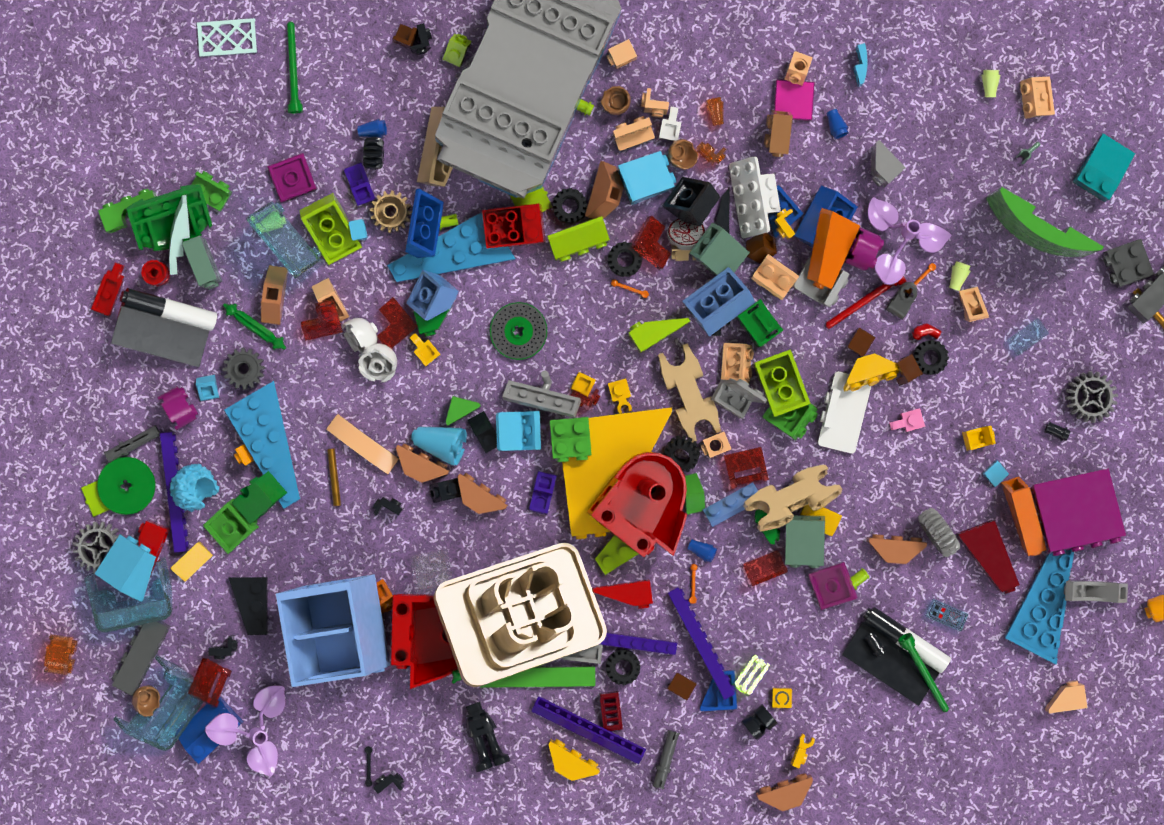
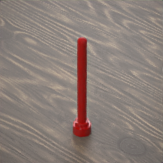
[825,276,907,329]

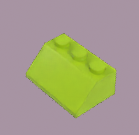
[547,216,610,262]

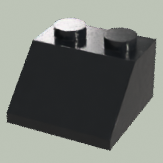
[662,177,720,226]

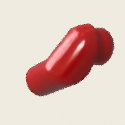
[912,324,942,340]

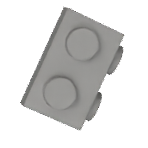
[793,256,850,307]
[711,378,767,419]

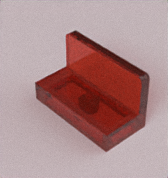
[743,550,788,586]

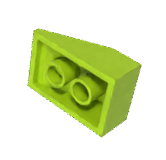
[299,193,362,265]
[628,318,690,353]
[753,349,811,417]

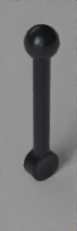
[365,746,373,787]

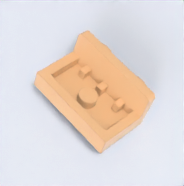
[641,88,669,118]
[613,116,655,151]

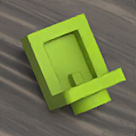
[442,34,471,67]

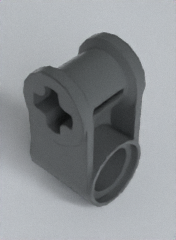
[886,282,917,320]

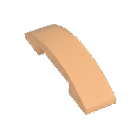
[327,414,399,474]

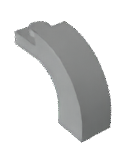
[1064,580,1128,603]

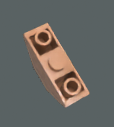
[585,161,624,219]
[261,265,289,325]
[396,443,450,483]
[458,472,508,514]
[867,534,927,564]
[756,773,813,811]

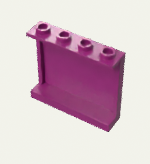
[1031,468,1126,556]

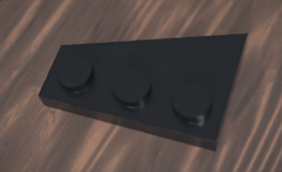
[228,577,268,635]

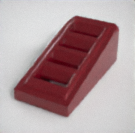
[599,691,623,731]

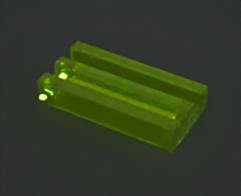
[733,654,770,697]

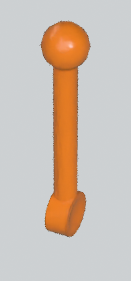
[905,263,936,294]
[611,279,649,298]
[689,564,698,604]

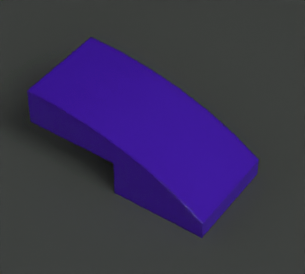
[344,162,375,206]
[529,471,557,515]

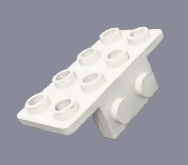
[729,157,781,238]
[818,371,871,453]

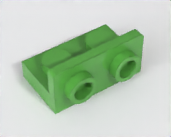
[191,171,232,212]

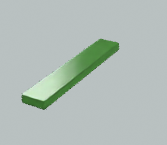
[480,666,595,688]

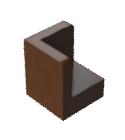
[392,24,418,49]
[746,233,777,264]
[848,327,876,357]
[896,354,923,386]
[667,673,697,700]

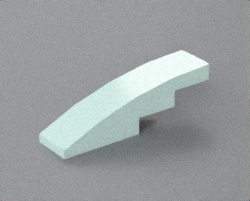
[169,195,190,275]

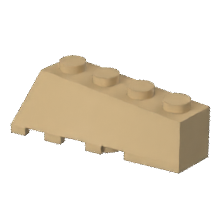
[417,107,453,187]

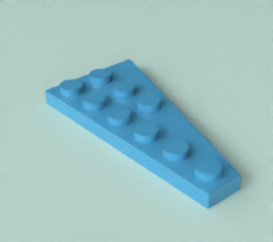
[387,209,515,282]
[224,381,300,509]
[1004,549,1074,665]

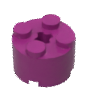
[844,227,884,271]
[157,386,198,430]

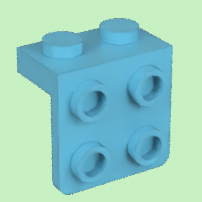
[496,411,541,451]

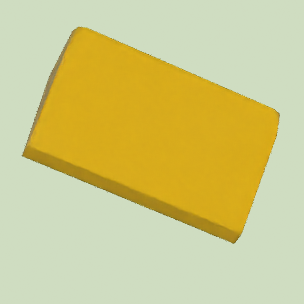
[800,504,842,536]
[170,542,213,582]

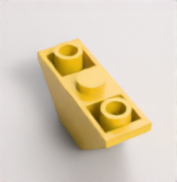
[843,353,900,392]
[548,739,600,781]

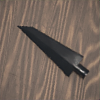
[715,187,730,233]

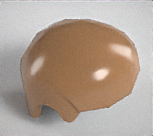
[601,86,631,115]
[668,139,699,170]
[132,685,160,717]

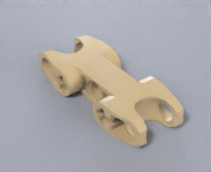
[658,343,721,443]
[743,465,842,531]

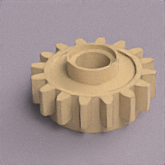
[370,190,412,233]

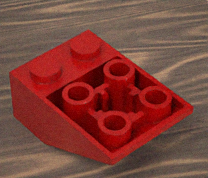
[482,204,546,249]

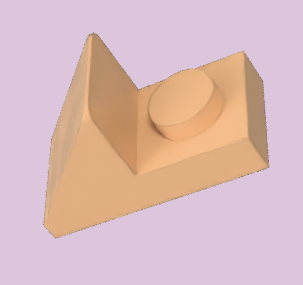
[959,287,989,322]

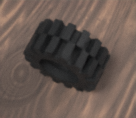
[553,188,587,224]
[608,242,642,277]
[913,340,949,375]
[664,435,700,473]
[606,649,640,685]

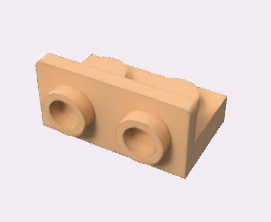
[1020,76,1055,119]
[751,254,799,300]
[721,343,754,383]

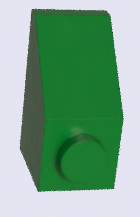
[414,305,453,337]

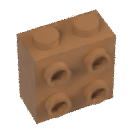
[764,110,793,157]

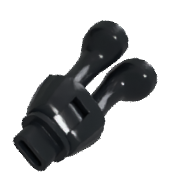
[466,702,511,772]

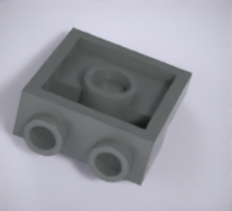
[1103,239,1154,288]

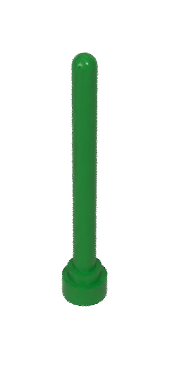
[287,21,303,114]
[898,633,949,712]

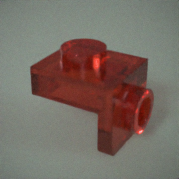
[571,389,601,408]

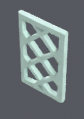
[197,18,257,57]

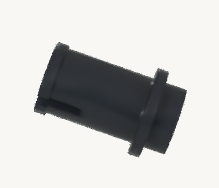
[1044,421,1070,441]
[864,632,886,657]

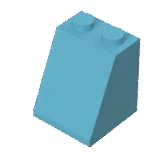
[618,151,677,205]
[95,535,156,602]

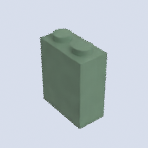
[689,222,750,276]
[182,235,222,290]
[785,515,825,568]

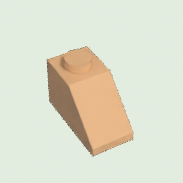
[312,278,349,325]
[1045,681,1088,713]

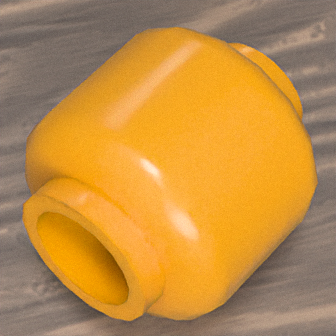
[1144,595,1164,622]

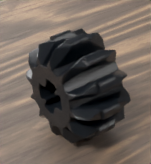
[363,137,384,170]

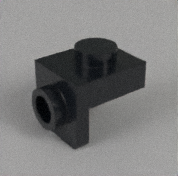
[410,23,432,55]
[429,478,461,503]
[373,497,404,516]
[208,635,238,659]
[373,771,405,794]

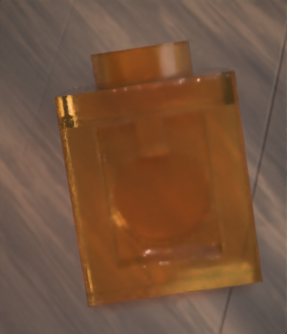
[696,142,727,165]

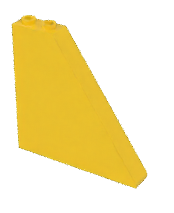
[562,407,672,540]

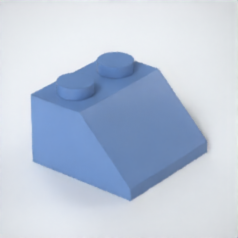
[406,270,459,321]

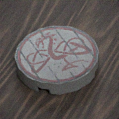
[667,218,706,250]

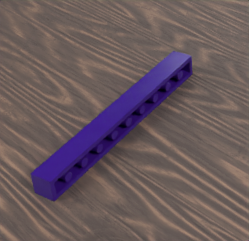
[160,432,190,553]
[668,587,736,700]
[600,632,677,655]
[531,696,646,764]

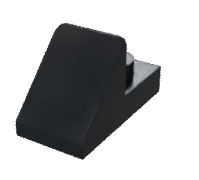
[468,411,497,453]

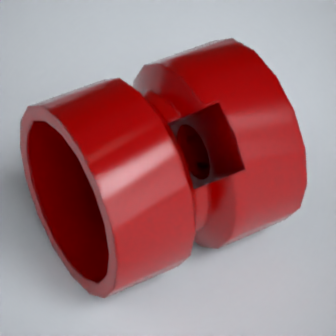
[141,260,171,287]

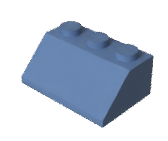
[682,267,756,336]

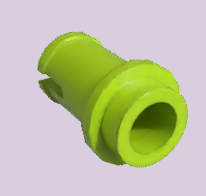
[576,99,594,116]
[440,213,458,230]
[851,568,870,591]

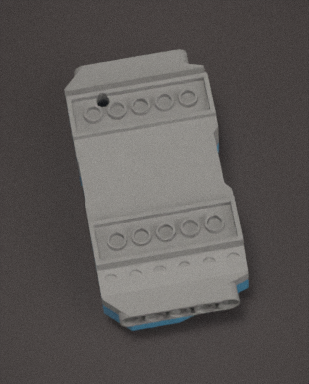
[435,0,621,198]

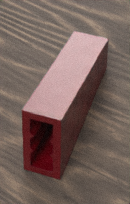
[956,520,1020,594]

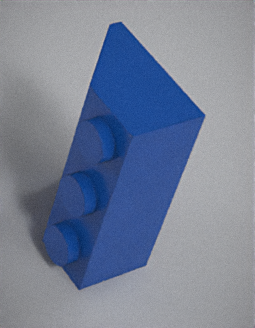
[794,185,858,248]
[405,189,444,258]
[175,694,244,764]

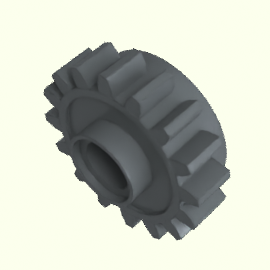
[223,348,266,390]

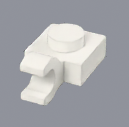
[659,107,681,141]

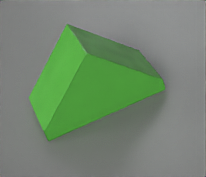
[446,396,482,426]
[684,473,705,515]

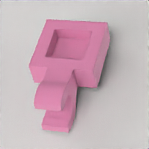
[889,408,925,432]

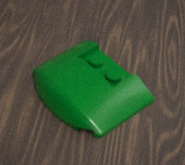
[126,185,212,251]

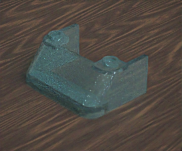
[246,201,325,282]
[84,557,173,632]
[113,656,208,751]

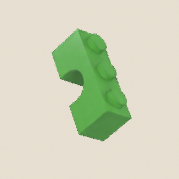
[98,189,157,234]

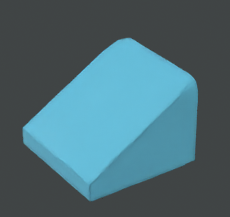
[349,219,368,240]
[196,375,219,401]
[982,460,1009,487]

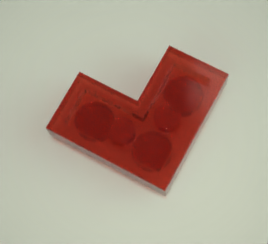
[631,216,671,270]
[377,297,418,349]
[301,299,343,341]

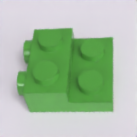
[762,404,818,441]
[550,417,592,462]
[203,498,259,554]

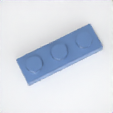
[703,482,758,527]

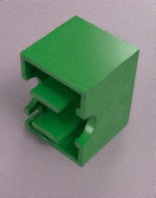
[735,299,783,348]
[232,471,287,524]

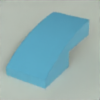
[853,43,867,87]

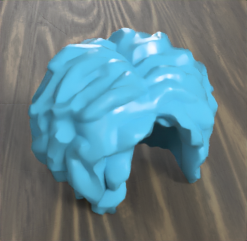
[170,464,220,512]

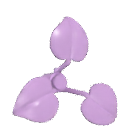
[867,197,952,285]
[205,685,285,777]

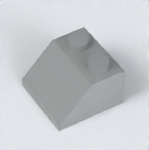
[871,140,906,187]

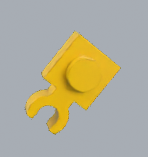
[608,378,632,414]

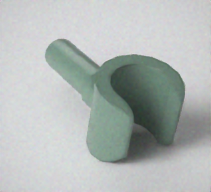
[1016,142,1041,164]

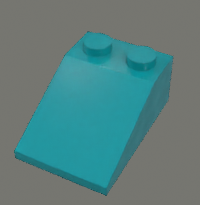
[1072,134,1135,202]

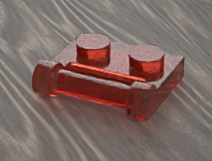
[723,447,769,489]
[188,658,232,707]

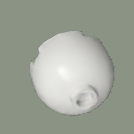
[342,318,378,356]
[358,343,397,382]

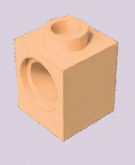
[606,39,637,69]
[784,51,813,86]
[700,431,731,458]

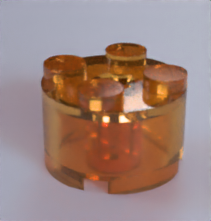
[44,634,78,676]

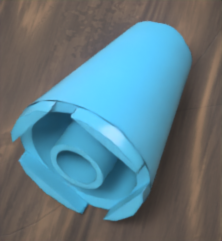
[411,427,467,466]

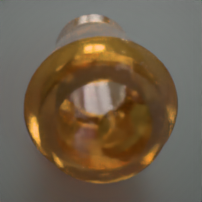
[705,97,724,126]

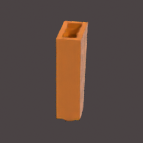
[807,208,860,290]
[1001,476,1047,556]

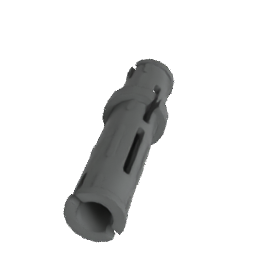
[104,425,160,463]
[652,730,680,789]

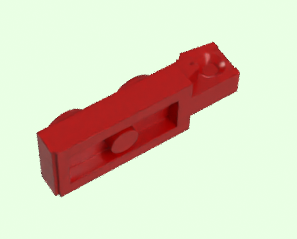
[91,262,125,317]

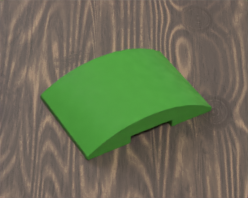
[986,187,1104,257]

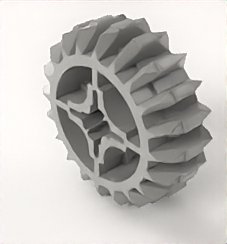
[1065,371,1118,423]
[918,508,960,557]
[73,522,123,573]

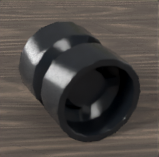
[742,704,778,740]

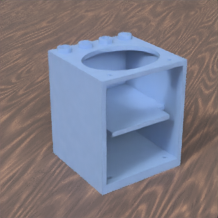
[276,574,390,687]

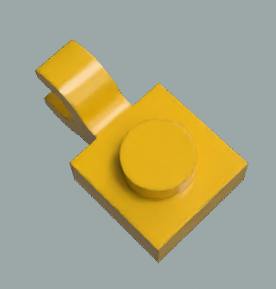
[409,333,440,366]
[791,733,815,768]

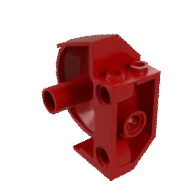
[587,452,687,557]
[391,594,458,689]

